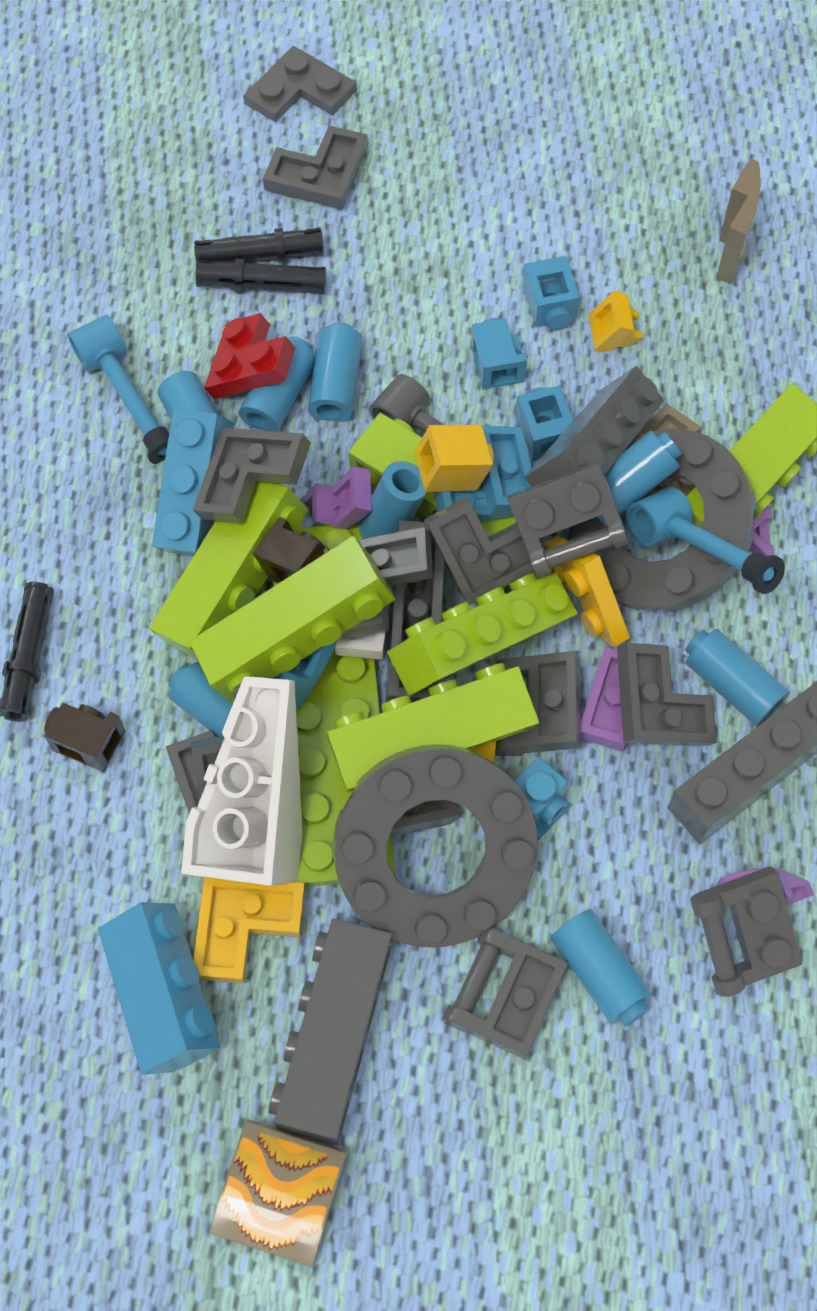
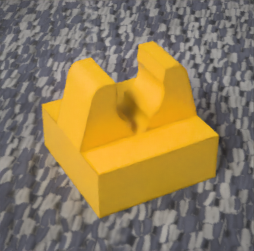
[589,290,643,352]

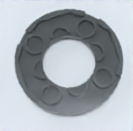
[572,429,757,612]
[333,744,538,948]

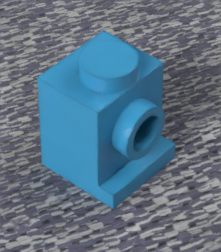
[522,256,580,330]
[471,318,527,390]
[515,385,573,462]
[514,756,572,840]

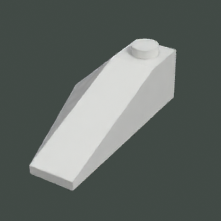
[181,676,303,886]

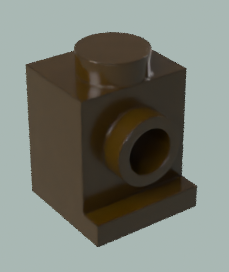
[252,517,325,584]
[44,702,126,772]

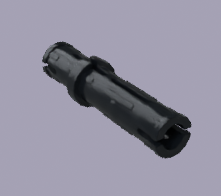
[194,227,324,263]
[195,258,326,295]
[0,581,55,722]

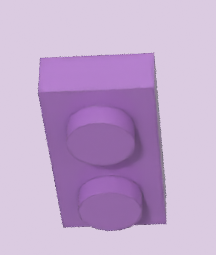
[581,646,626,752]

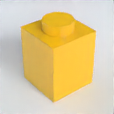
[414,425,494,492]

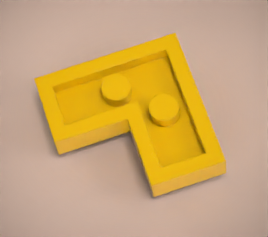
[544,536,630,647]
[193,877,306,984]

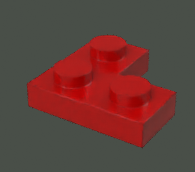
[204,313,295,399]

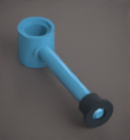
[67,314,169,464]
[626,487,785,594]

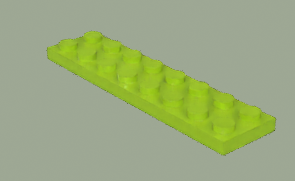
[273,522,396,887]

